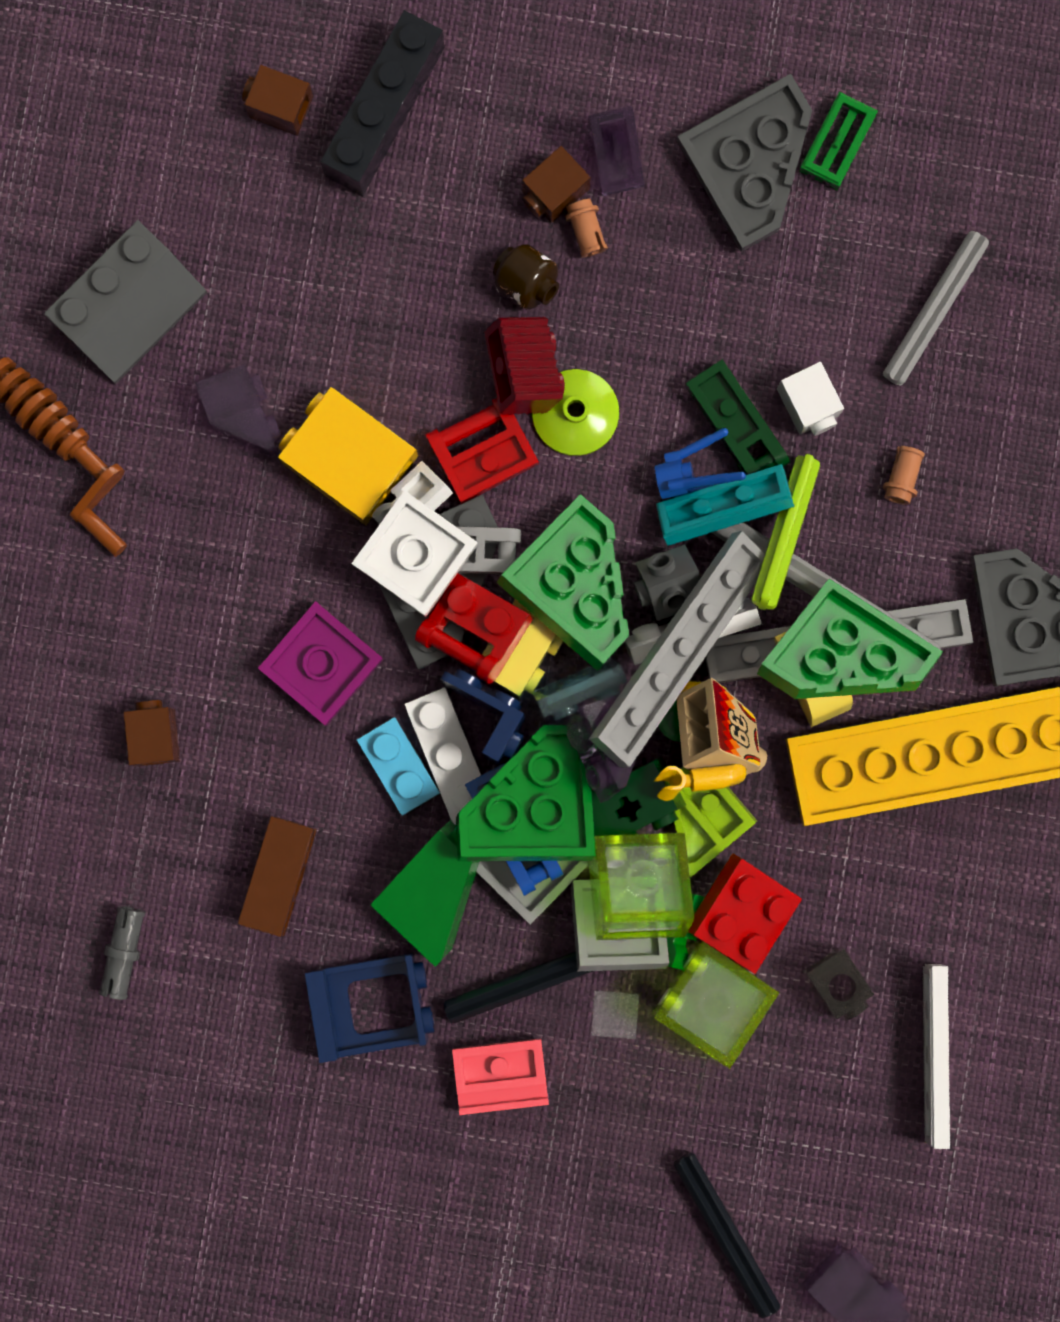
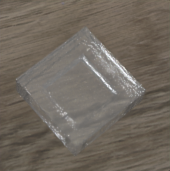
[591,990,639,1039]

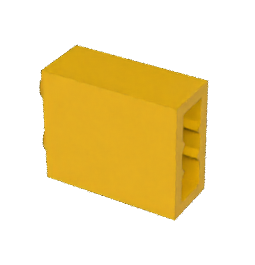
[278,387,418,525]

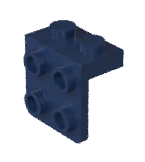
[440,669,525,766]

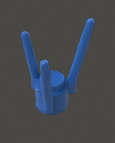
[655,428,746,499]

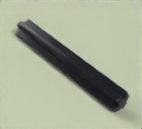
[443,951,592,1024]
[674,1153,780,1319]

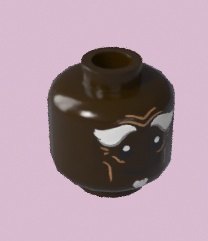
[493,244,559,310]

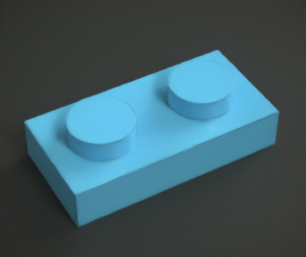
[357,717,440,816]

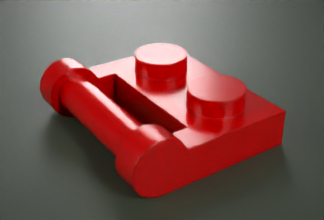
[425,398,539,504]
[415,573,534,684]

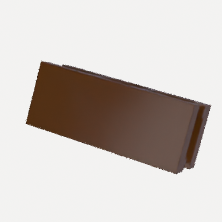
[238,816,318,937]

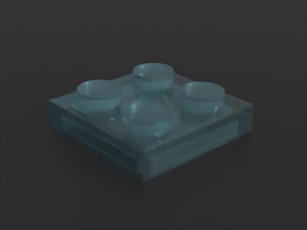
[532,658,628,720]

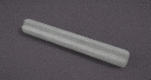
[883,231,989,386]

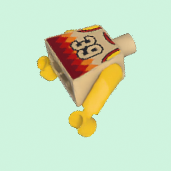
[654,678,767,801]

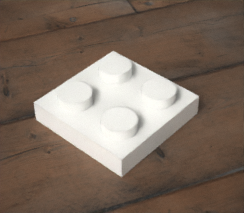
[352,490,478,617]

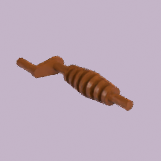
[0,357,127,557]

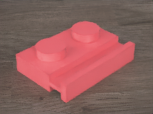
[452,1038,549,1115]

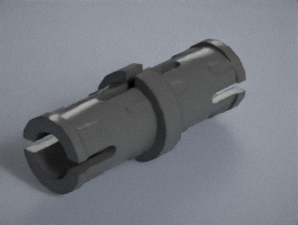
[98,906,146,1000]

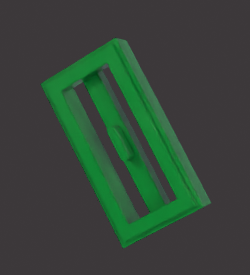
[799,92,878,191]

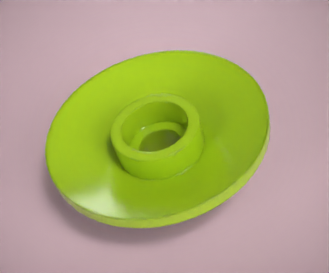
[532,369,619,456]

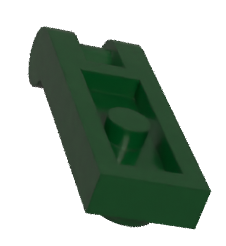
[685,359,790,475]

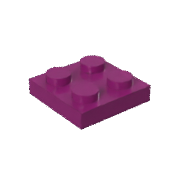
[258,601,384,726]

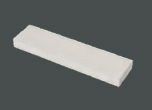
[923,964,950,1149]

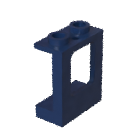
[305,953,435,1063]

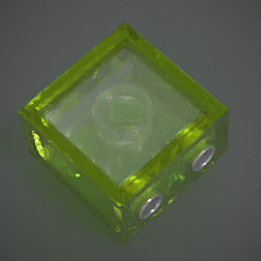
[588,833,695,941]
[651,940,779,1069]

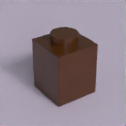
[242,65,313,136]
[522,146,591,223]
[124,700,180,767]

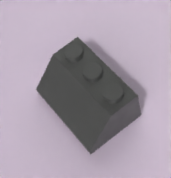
[44,220,208,384]

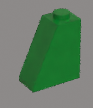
[370,820,480,967]

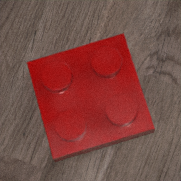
[685,853,802,974]

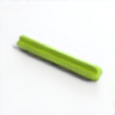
[751,454,820,610]

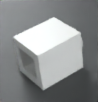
[777,361,844,436]

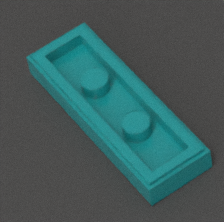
[656,464,795,546]

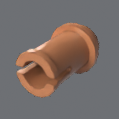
[565,199,608,258]
[883,446,925,505]

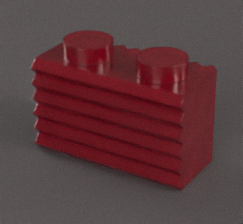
[484,317,565,415]

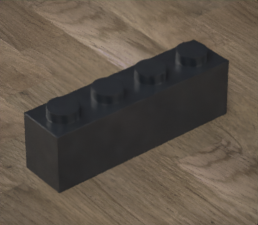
[321,10,445,196]

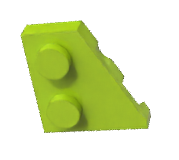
[674,767,757,877]

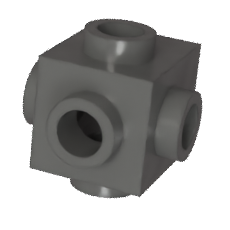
[633,544,700,621]

